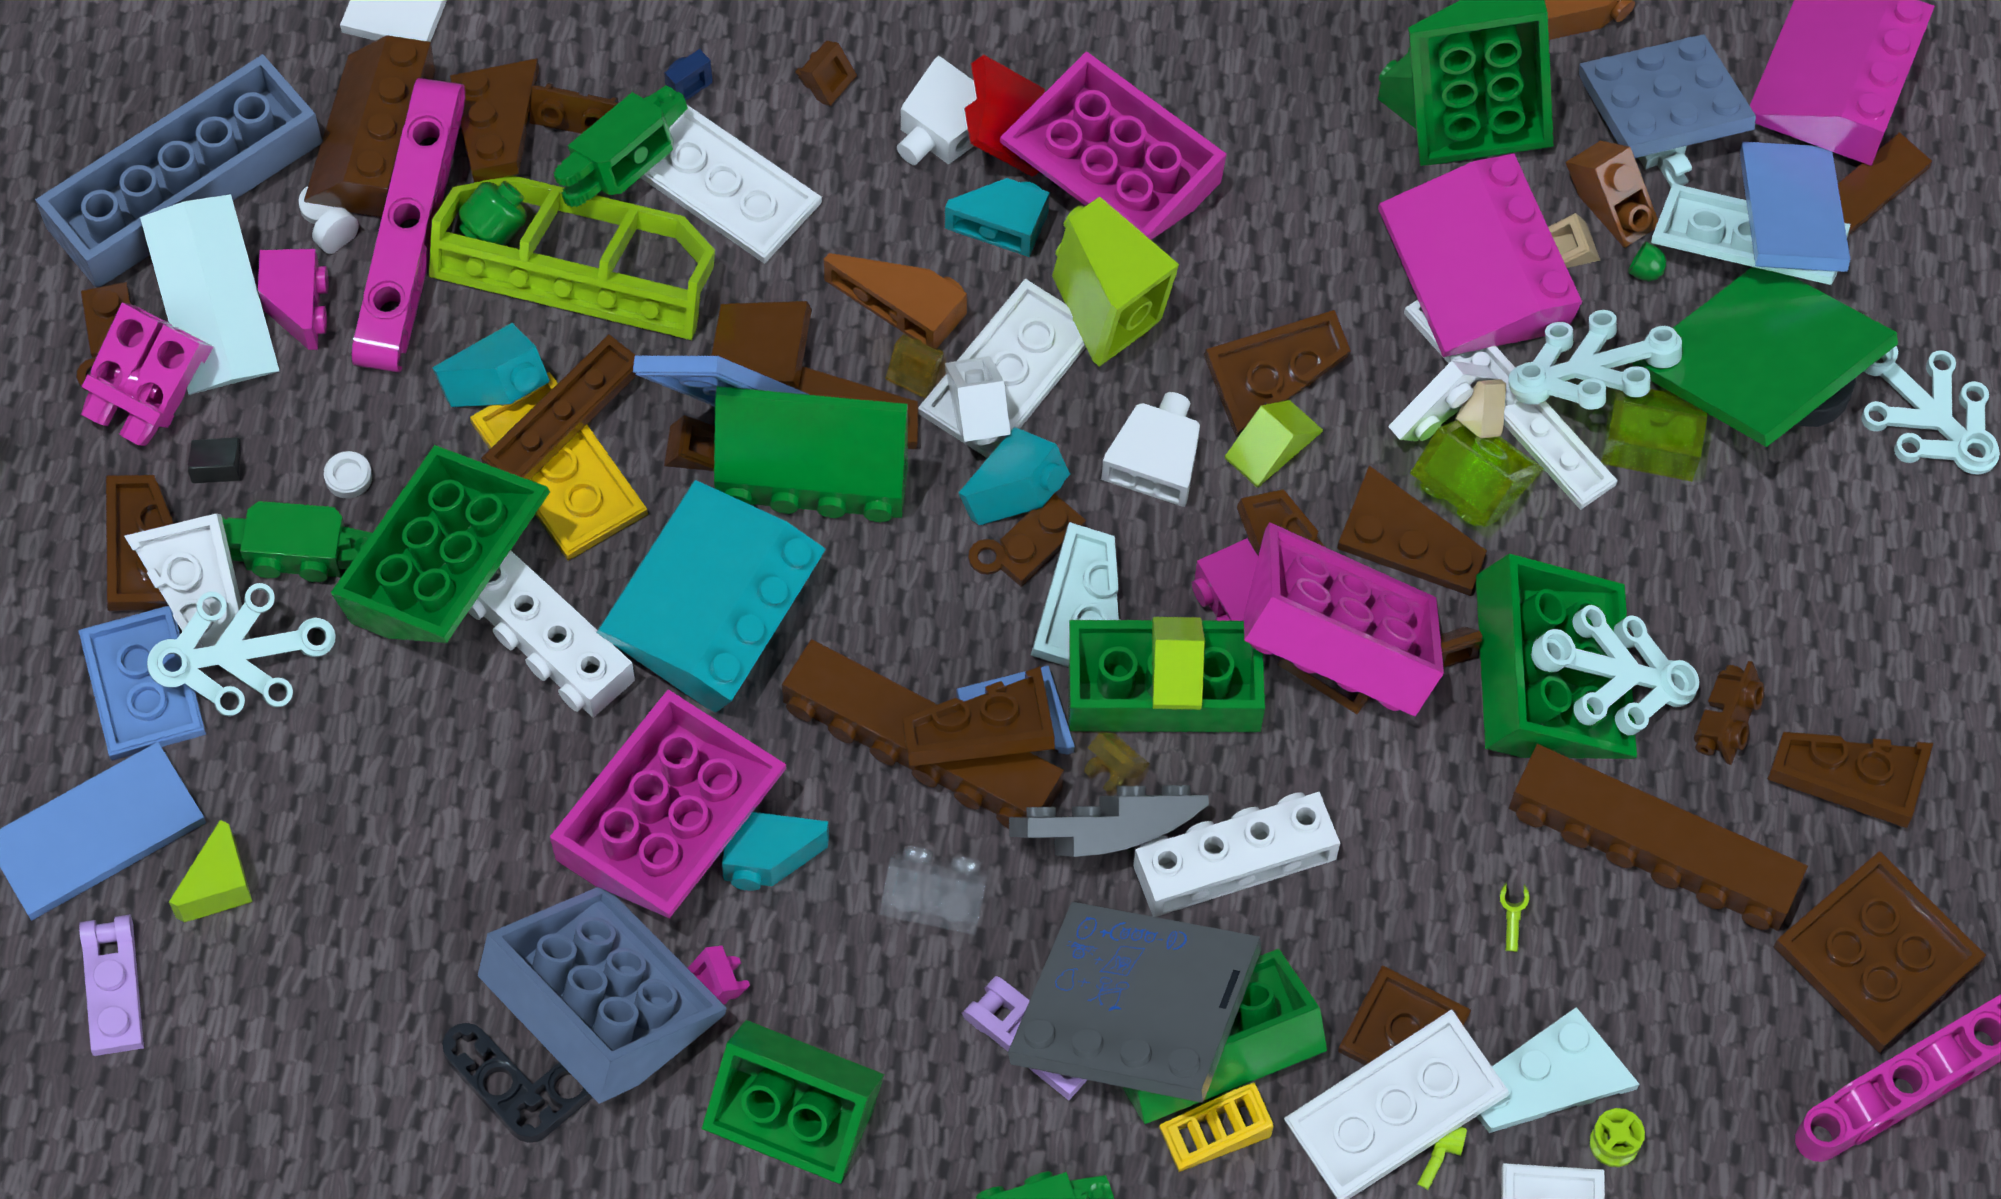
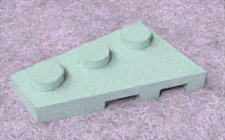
[1031,522,1121,667]
[1476,1007,1640,1133]

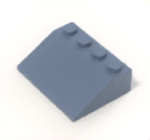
[478,887,727,1104]

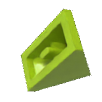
[1225,400,1323,488]
[1152,617,1205,710]
[169,820,253,923]

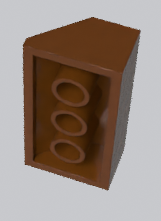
[304,35,436,217]

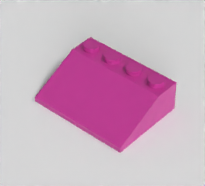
[1750,0,1935,166]
[1000,51,1227,240]
[1378,153,1582,357]
[1244,522,1444,717]
[550,689,787,918]

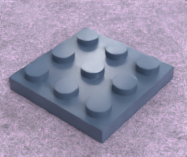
[1579,34,1756,158]

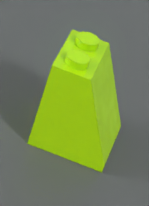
[1052,196,1179,367]

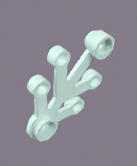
[1508,310,1682,409]
[1861,346,2000,475]
[147,583,335,716]
[1531,605,1699,735]

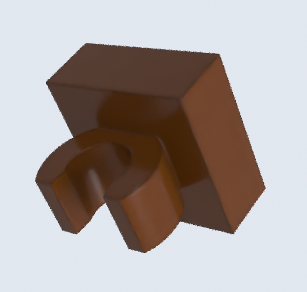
[795,40,857,106]

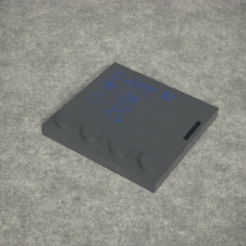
[1008,902,1262,1103]

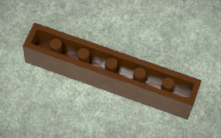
[782,639,1064,829]
[1509,744,1808,931]

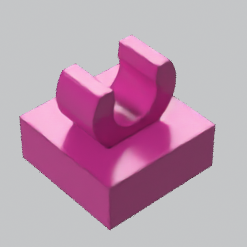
[688,946,750,1005]

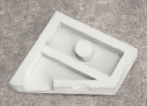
[1388,361,1498,441]

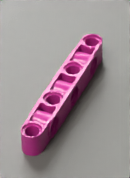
[352,78,465,373]
[1795,994,2001,1162]

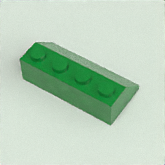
[1068,620,1265,732]
[1123,948,1327,1125]

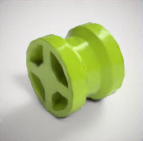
[1590,1108,1645,1167]

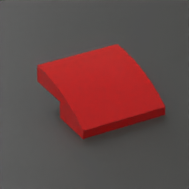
[964,54,1045,177]

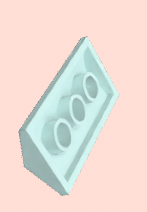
[1651,184,1851,285]
[140,194,280,395]

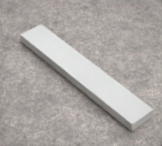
[1404,300,1618,510]

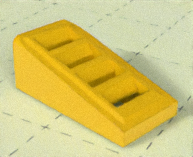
[1159,1082,1273,1172]

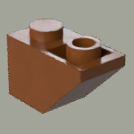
[1566,140,1658,248]

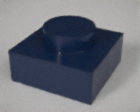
[664,49,713,101]

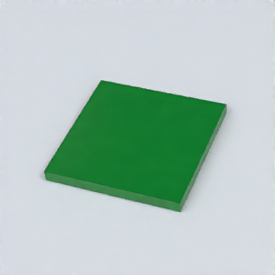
[1632,267,1898,447]

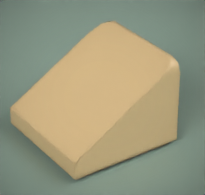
[1548,213,1600,268]
[1456,379,1506,438]

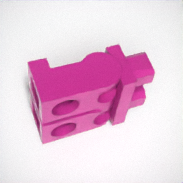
[81,303,214,446]

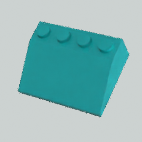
[596,480,826,713]

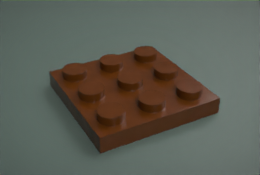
[1773,851,1986,1053]

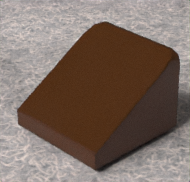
[664,415,715,471]
[1440,627,1483,668]

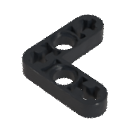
[442,1023,593,1143]

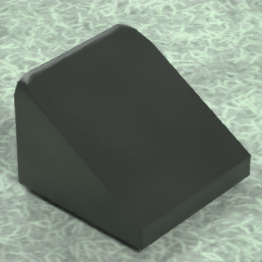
[188,437,239,484]

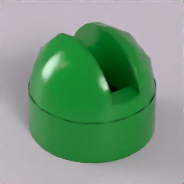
[1628,241,1666,282]

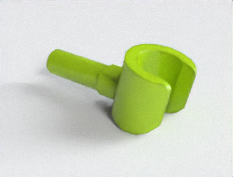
[1500,882,1529,952]
[1417,1127,1467,1190]

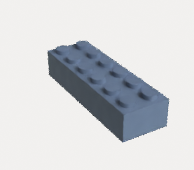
[35,54,322,288]

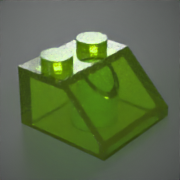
[1601,388,1707,482]
[1410,420,1544,528]

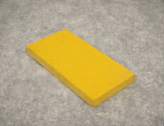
[470,372,648,561]

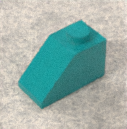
[945,178,1050,257]
[432,323,550,407]
[958,427,1070,525]
[722,812,829,891]

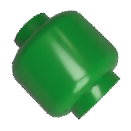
[459,181,527,246]

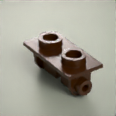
[530,83,619,134]
[1694,661,1765,765]

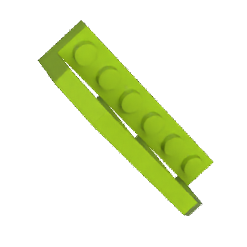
[429,175,715,340]

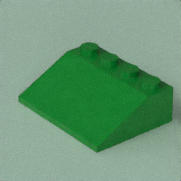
[1408,0,1554,166]
[714,386,908,522]
[331,445,550,643]
[1476,553,1637,759]

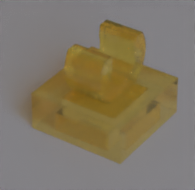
[885,334,944,398]
[1084,733,1150,792]

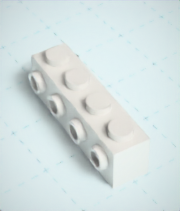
[468,550,635,718]
[1133,792,1340,917]

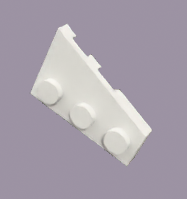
[124,514,250,649]

